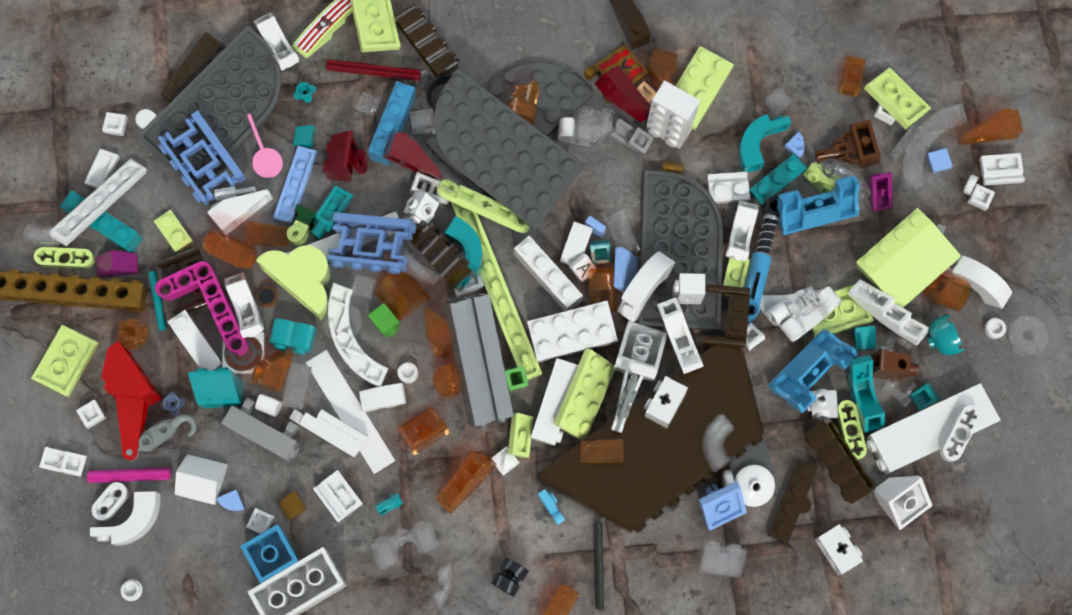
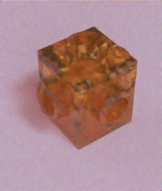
[117,319,149,350]

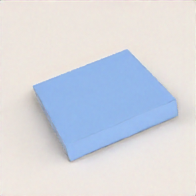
[614,247,639,293]

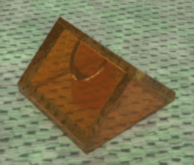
[373,270,430,322]
[397,406,449,455]

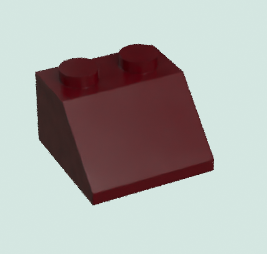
[323,130,357,182]

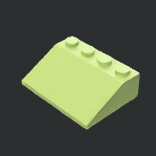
[856,208,961,308]

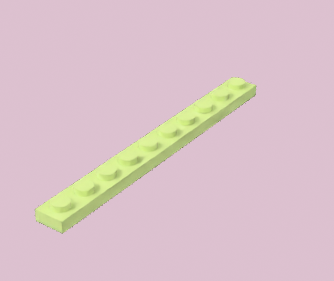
[450,201,542,381]

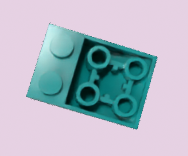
[188,367,243,409]

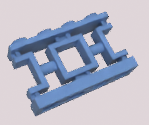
[158,110,246,206]
[326,212,416,274]

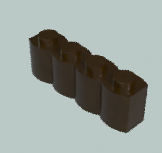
[394,4,459,78]
[410,221,472,288]
[805,418,876,504]

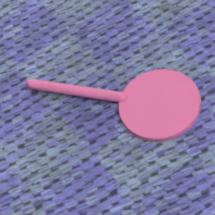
[247,114,283,178]

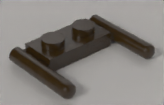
[157,246,216,316]
[700,284,750,348]

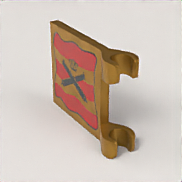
[584,44,649,103]

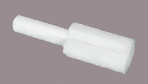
[214,187,256,201]

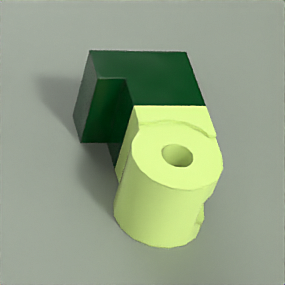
[287,204,316,246]

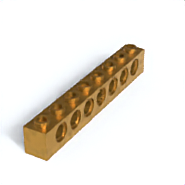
[0,270,148,312]

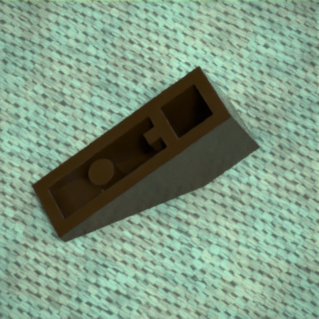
[609,0,651,50]

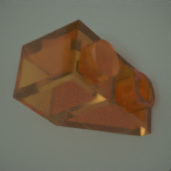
[648,47,679,92]
[249,351,293,392]

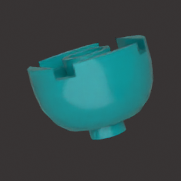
[927,313,964,356]

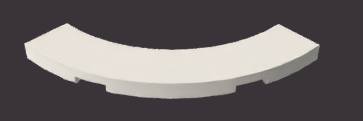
[328,283,388,387]

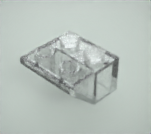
[697,541,747,579]

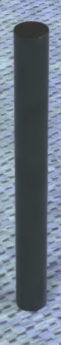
[594,523,604,610]

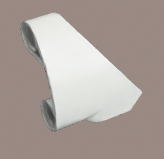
[760,287,842,342]

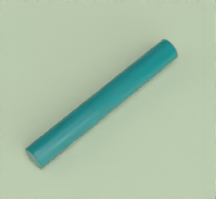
[148,271,167,331]

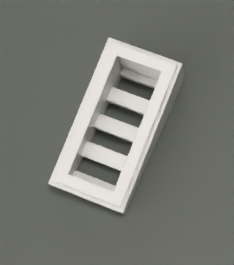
[409,172,451,205]

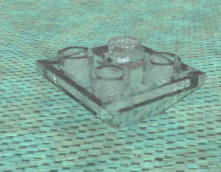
[574,106,618,147]

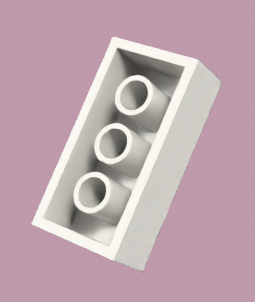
[646,81,700,149]
[527,301,618,363]
[248,547,347,615]

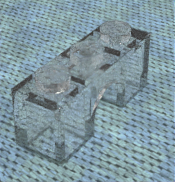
[371,520,440,570]

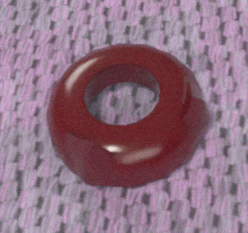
[352,148,368,175]

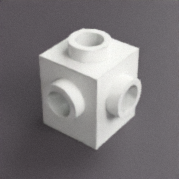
[403,192,439,225]
[808,389,838,420]

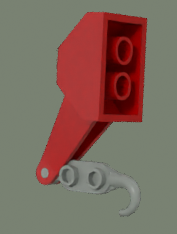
[101,341,197,461]

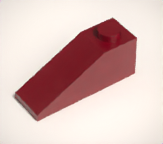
[594,65,651,123]
[383,132,443,180]

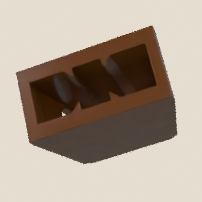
[870,349,919,381]

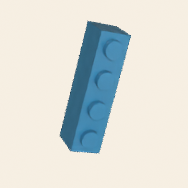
[368,81,417,166]

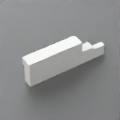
[289,409,367,458]

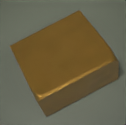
[661,160,683,174]
[278,491,307,521]

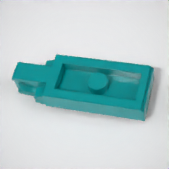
[311,186,353,240]

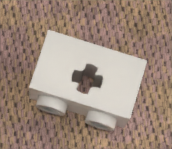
[672,273,705,304]
[644,376,688,428]
[814,524,863,576]

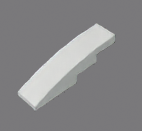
[848,279,929,346]

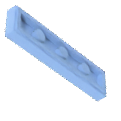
[273,145,318,225]

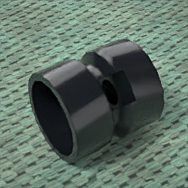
[491,557,529,597]

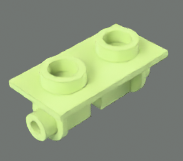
[803,162,836,194]

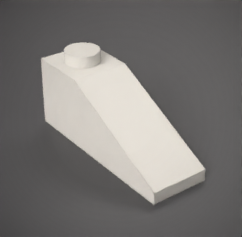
[207,190,273,235]
[167,310,222,371]

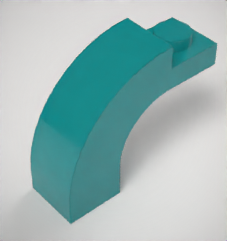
[738,114,792,173]
[445,216,483,292]
[847,355,885,432]

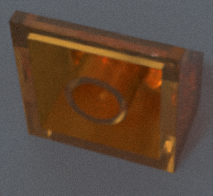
[424,307,453,360]

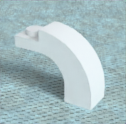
[253,12,299,71]
[726,200,759,261]
[617,251,676,323]
[941,255,1012,309]
[224,272,264,338]
[657,297,703,374]
[90,491,160,546]

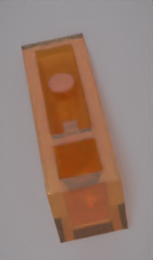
[958,108,1023,145]
[436,450,497,513]

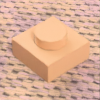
[637,81,657,104]

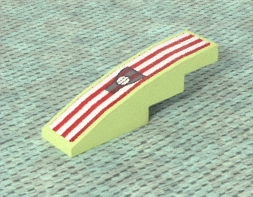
[292,0,353,59]

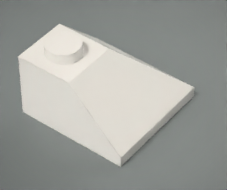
[874,476,933,530]

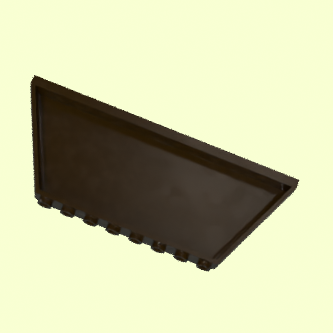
[537,345,764,534]

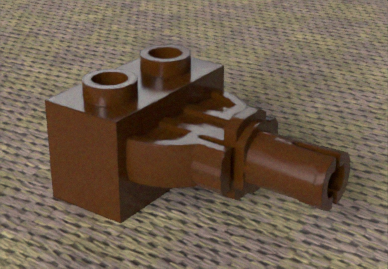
[814,119,881,168]

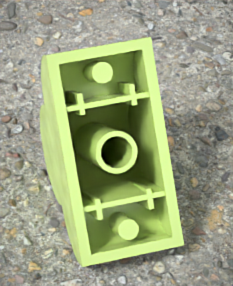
[256,246,330,321]

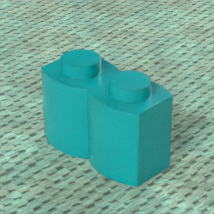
[269,318,317,355]

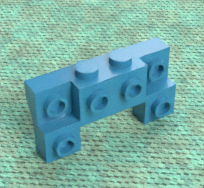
[777,175,860,235]
[768,328,859,413]

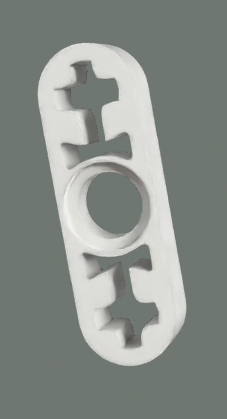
[940,406,981,462]

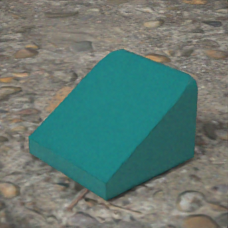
[293,125,316,148]
[589,240,612,264]
[852,326,876,351]
[909,382,940,411]

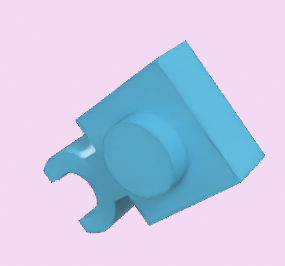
[538,489,565,525]

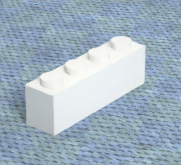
[514,236,583,312]
[531,358,578,446]

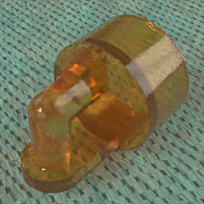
[507,81,539,125]
[588,268,616,312]
[924,276,971,312]
[433,364,462,399]

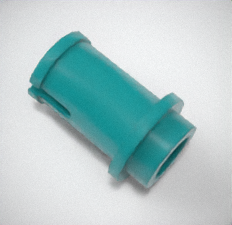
[375,493,403,516]

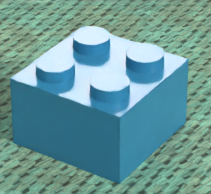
[240,524,300,584]

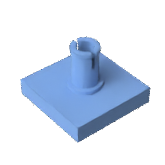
[699,481,747,531]

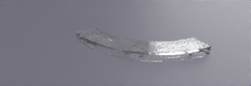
[901,104,967,192]

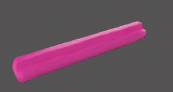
[87,468,171,483]

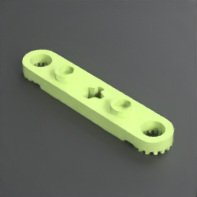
[437,179,530,233]

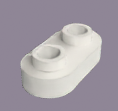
[92,482,129,521]

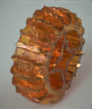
[202,230,258,269]

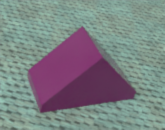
[865,171,893,212]
[96,250,139,278]

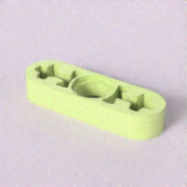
[34,247,95,269]
[838,400,867,460]

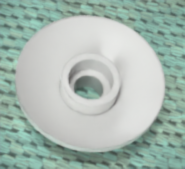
[734,465,775,507]

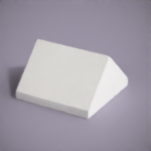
[175,454,228,505]

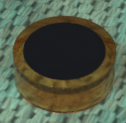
[257,286,278,308]

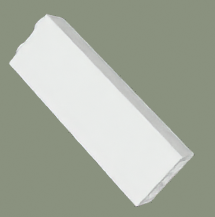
[866,383,1001,475]

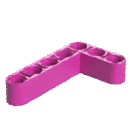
[155,261,249,356]

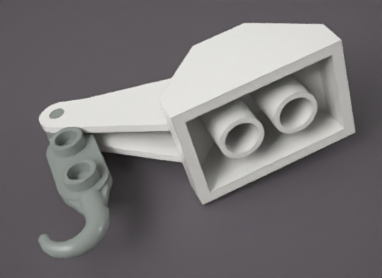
[611,321,667,433]

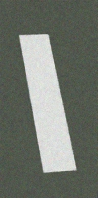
[305,350,395,474]

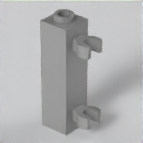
[221,398,300,462]

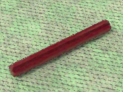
[326,59,421,81]

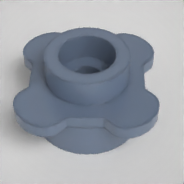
[160,392,186,416]

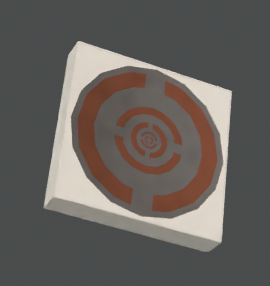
[222,332,265,374]

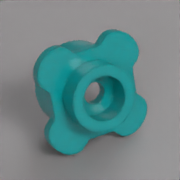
[293,82,316,103]

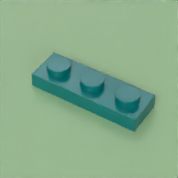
[749,154,807,207]

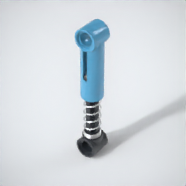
[744,195,780,323]

